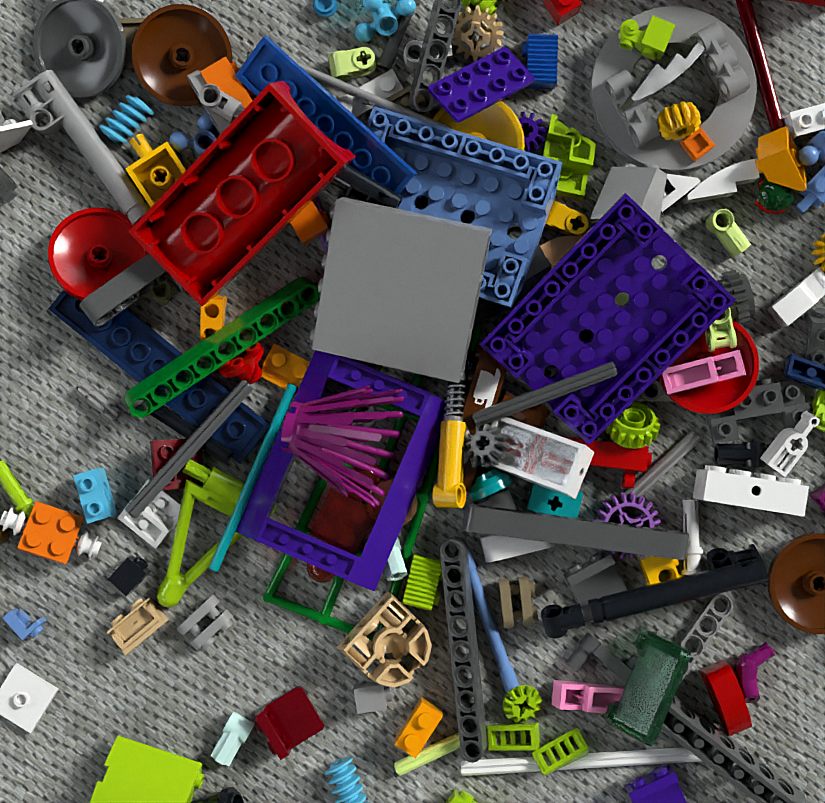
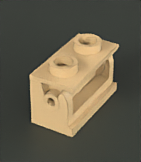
[107,597,169,655]

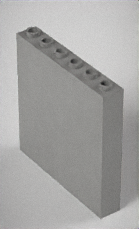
[310,197,492,383]

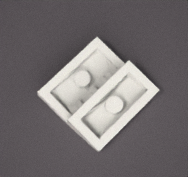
[118,477,182,549]

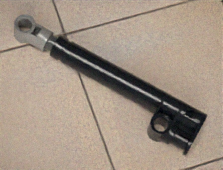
[199,84,403,209]

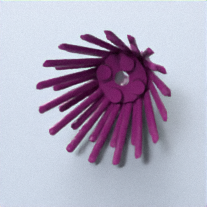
[281,385,405,507]

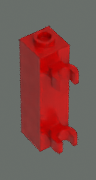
[561,436,652,488]

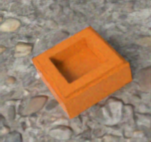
[679,126,715,162]

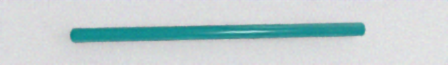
[209,383,297,572]

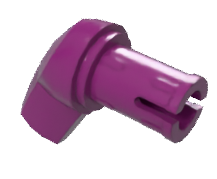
[737,642,775,703]

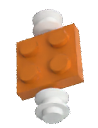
[0,501,102,565]

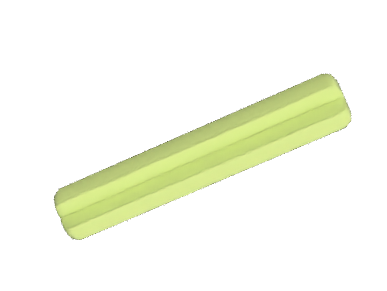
[394,733,460,776]

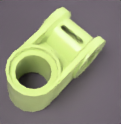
[328,47,377,81]
[705,308,737,352]

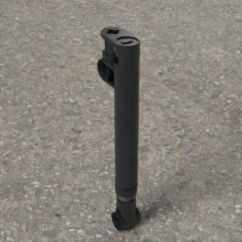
[541,544,768,639]

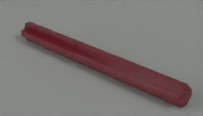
[735,0,785,132]

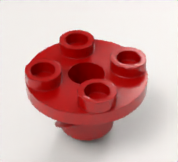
[218,342,264,385]

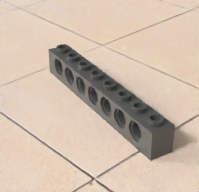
[631,674,806,803]

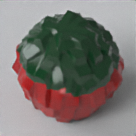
[755,177,795,215]

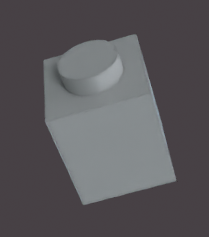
[353,682,392,714]

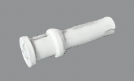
[681,500,703,575]

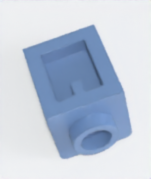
[2,608,47,640]

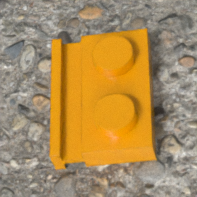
[261,344,310,395]

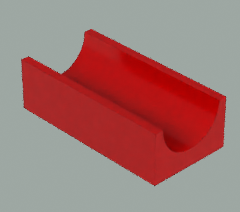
[128,81,355,306]

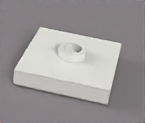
[0,663,59,733]

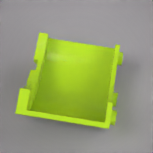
[90,736,205,803]

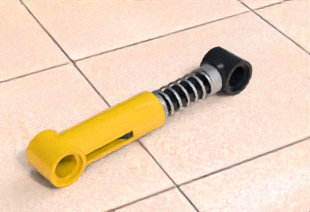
[433,347,473,508]

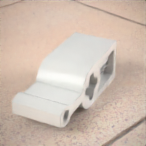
[767,267,825,328]
[760,411,820,477]

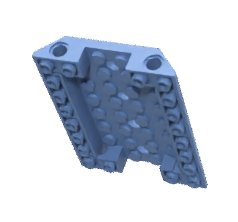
[323,106,562,308]

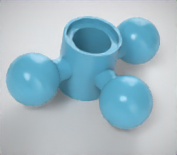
[355,0,416,42]

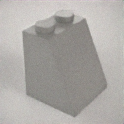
[591,163,667,225]

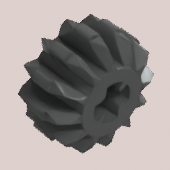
[465,424,509,468]

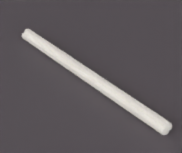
[460,747,702,776]

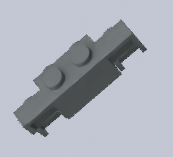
[705,379,811,444]

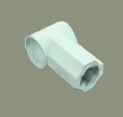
[384,537,408,581]
[211,711,255,766]

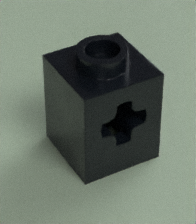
[107,555,151,596]

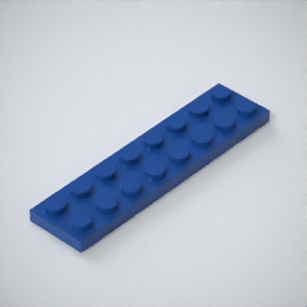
[235,36,417,194]

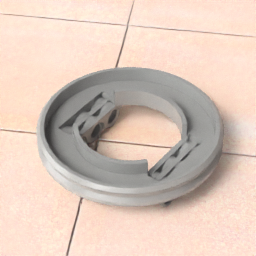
[590,6,757,173]

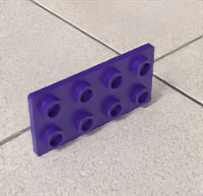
[428,47,535,123]

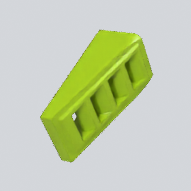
[486,722,540,751]
[532,728,589,777]

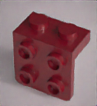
[254,686,324,760]

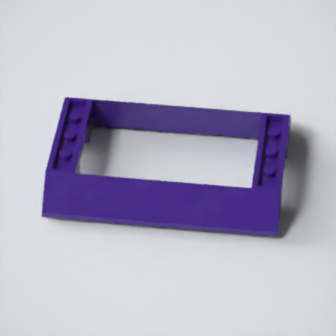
[235,350,447,591]

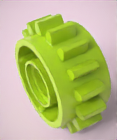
[605,401,660,449]

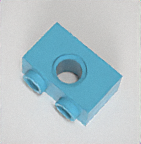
[73,468,118,524]

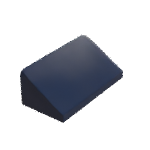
[784,354,825,391]

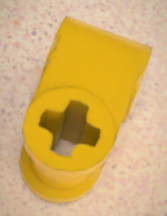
[544,201,588,237]

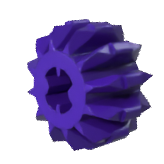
[518,111,546,152]

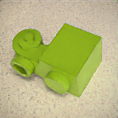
[618,15,675,60]

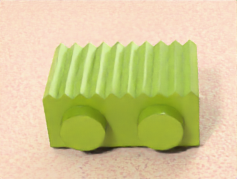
[402,553,443,611]

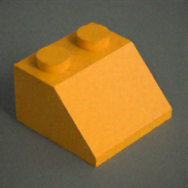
[755,126,807,192]

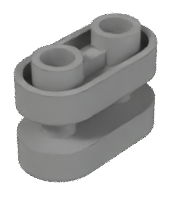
[176,594,233,651]

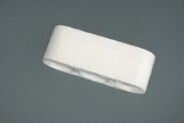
[480,535,555,563]

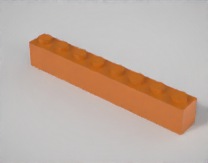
[200,56,331,247]

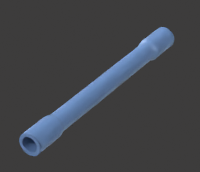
[455,546,519,692]

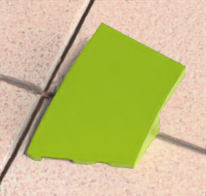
[541,114,596,200]

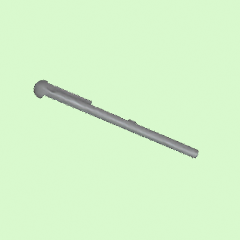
[295,61,451,129]

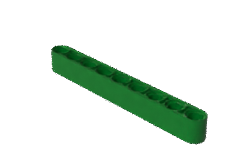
[124,277,320,418]

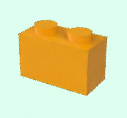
[395,697,443,759]

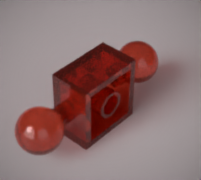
[307,461,381,583]

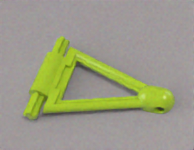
[157,459,277,608]

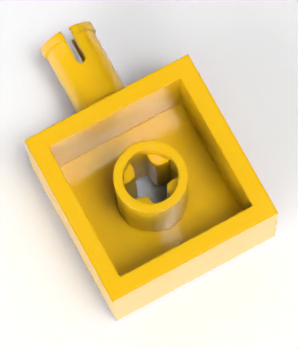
[125,134,187,207]

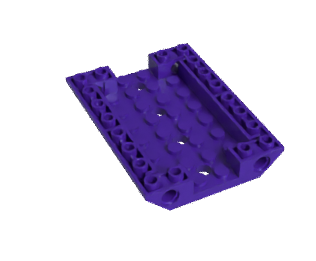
[479,193,736,445]

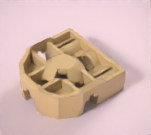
[337,591,432,688]

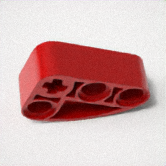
[699,660,752,737]

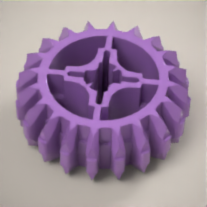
[593,492,661,559]

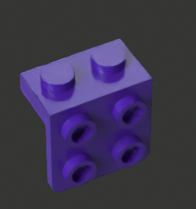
[624,765,687,803]

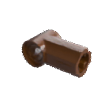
[501,390,551,429]

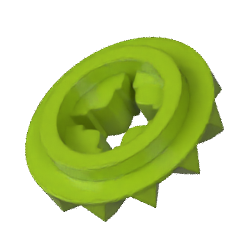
[503,685,542,723]

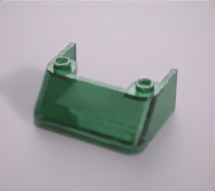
[602,625,691,747]

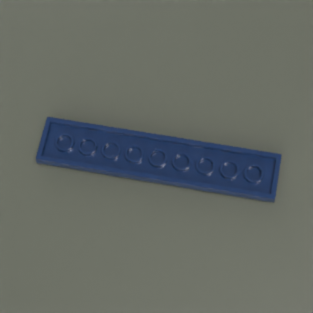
[48,290,271,464]

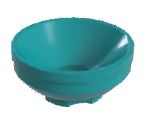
[470,468,514,501]

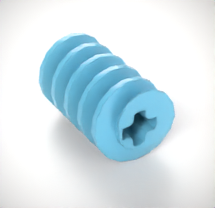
[99,95,154,149]
[324,756,368,803]

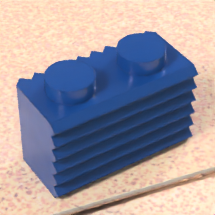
[522,34,558,90]

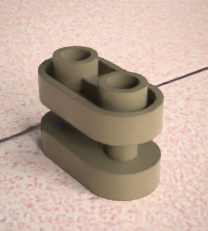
[498,576,538,629]

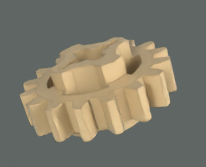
[451,5,504,62]

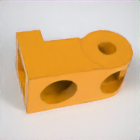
[200,295,227,341]

